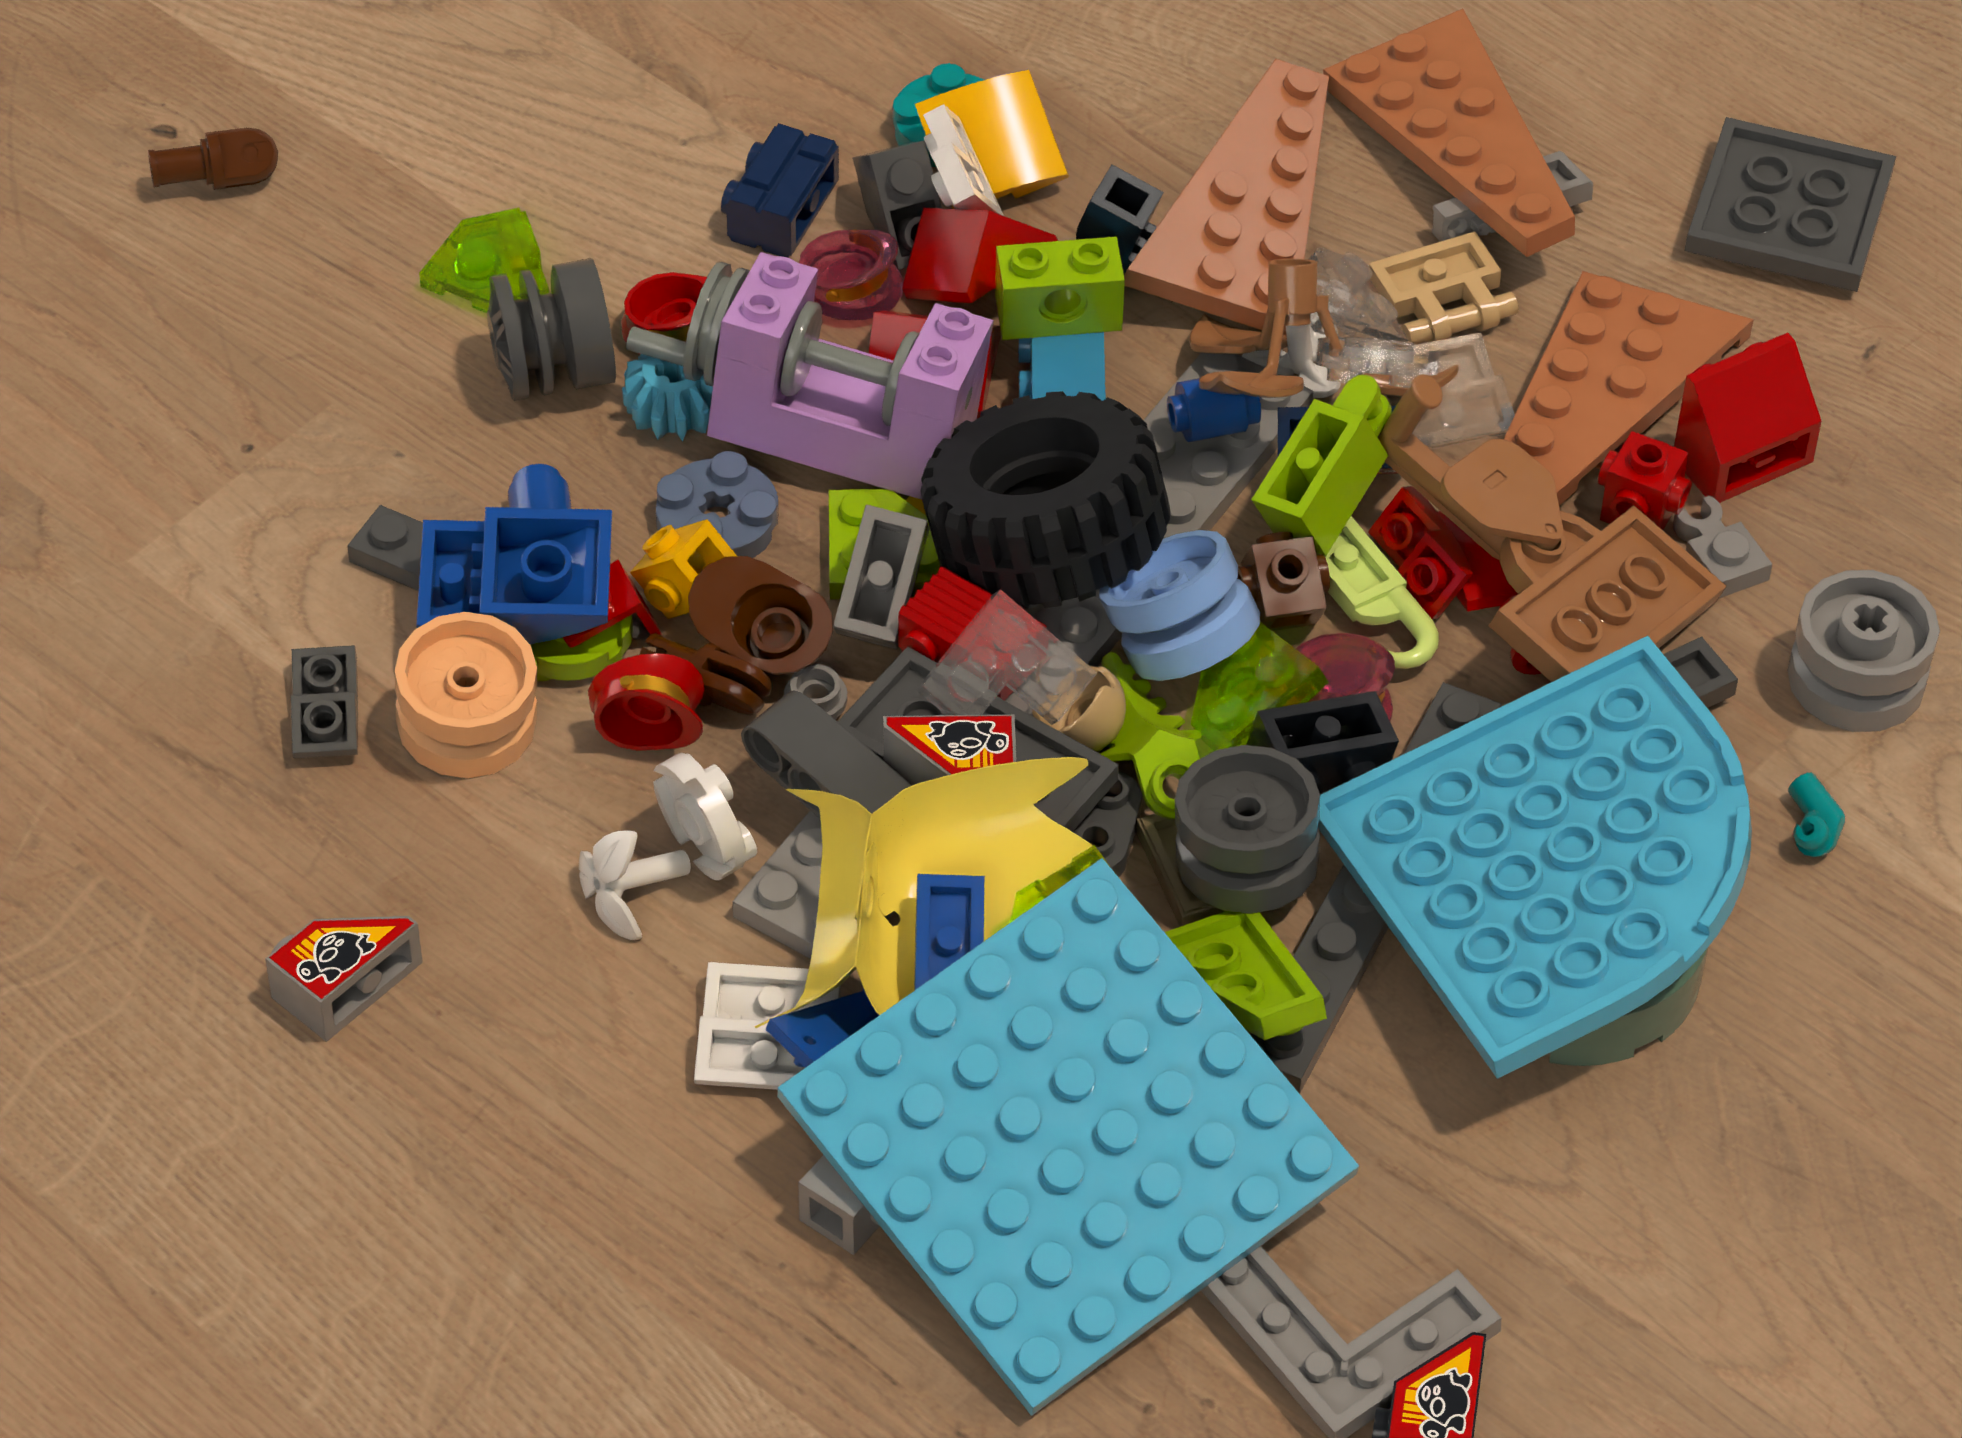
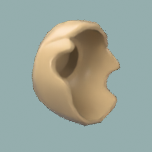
[1032,666,1126,752]

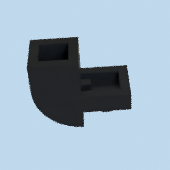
[1076,164,1173,302]

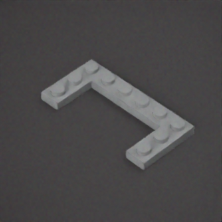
[1201,1246,1502,1438]

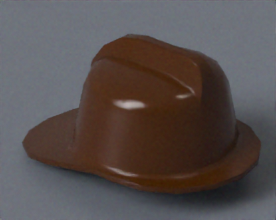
[688,556,833,675]

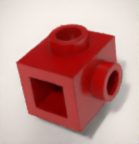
[1598,431,1692,530]

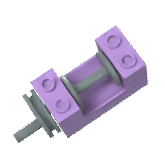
[626,252,994,500]

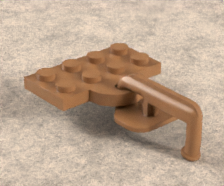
[1378,374,1727,682]

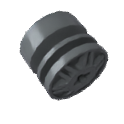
[487,258,616,401]

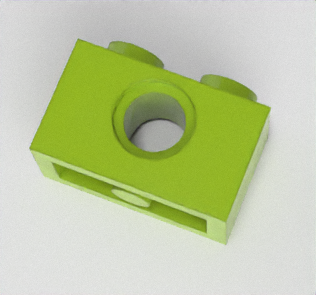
[995,237,1125,340]

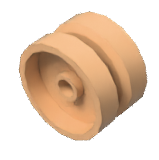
[394,612,537,779]

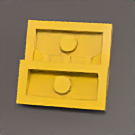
[915,70,1069,209]

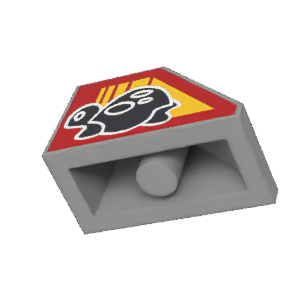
[883,714,1016,785]
[265,916,423,1042]

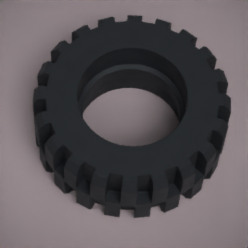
[920,391,1170,610]

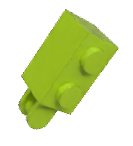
[1251,375,1392,556]

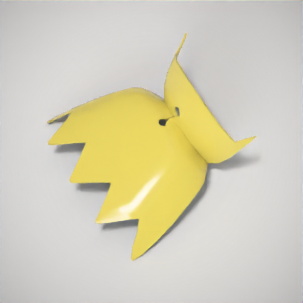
[754,757,1095,1028]

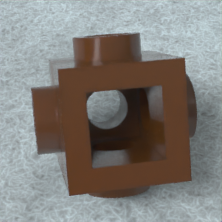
[1237,532,1330,634]

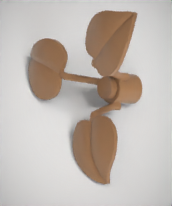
[1190,259,1458,398]

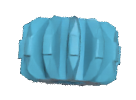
[622,354,713,442]

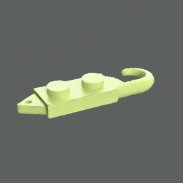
[1316,516,1439,669]

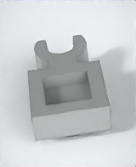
[1673,496,1772,599]

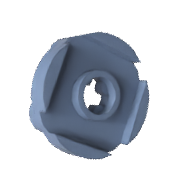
[656,451,779,558]

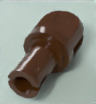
[148,127,278,190]
[639,633,772,715]

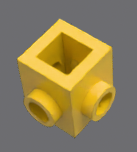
[630,519,737,619]

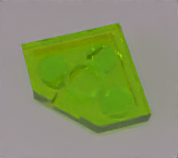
[1191,622,1329,751]

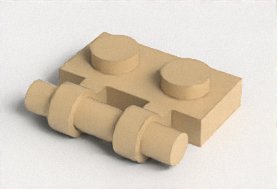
[1367,231,1518,347]

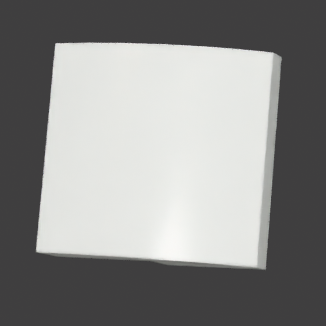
[694,962,841,1090]

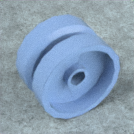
[1099,530,1260,681]

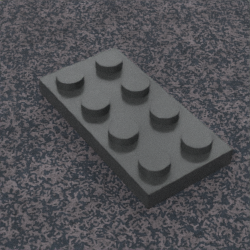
[837,647,1119,832]

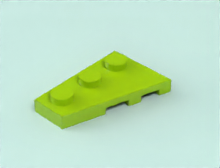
[1165,911,1327,1040]

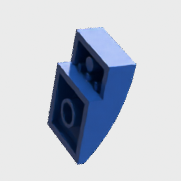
[416,507,612,644]

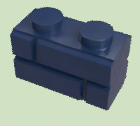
[721,123,839,258]

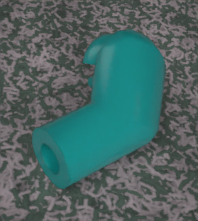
[1788,772,1845,857]

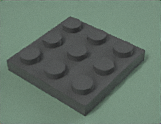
[1684,117,1896,292]

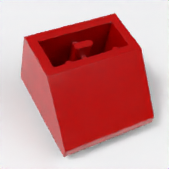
[1674,332,1822,503]

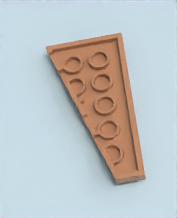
[1323,8,1575,257]
[1124,58,1329,335]
[1503,271,1754,506]

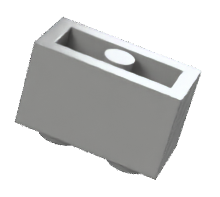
[833,504,929,650]

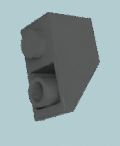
[852,140,942,270]

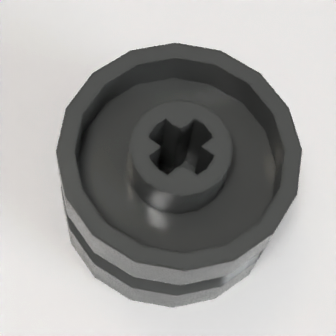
[1175,745,1320,914]

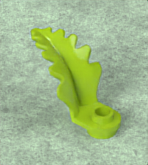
[1101,652,1202,820]

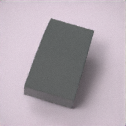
[291,645,358,758]

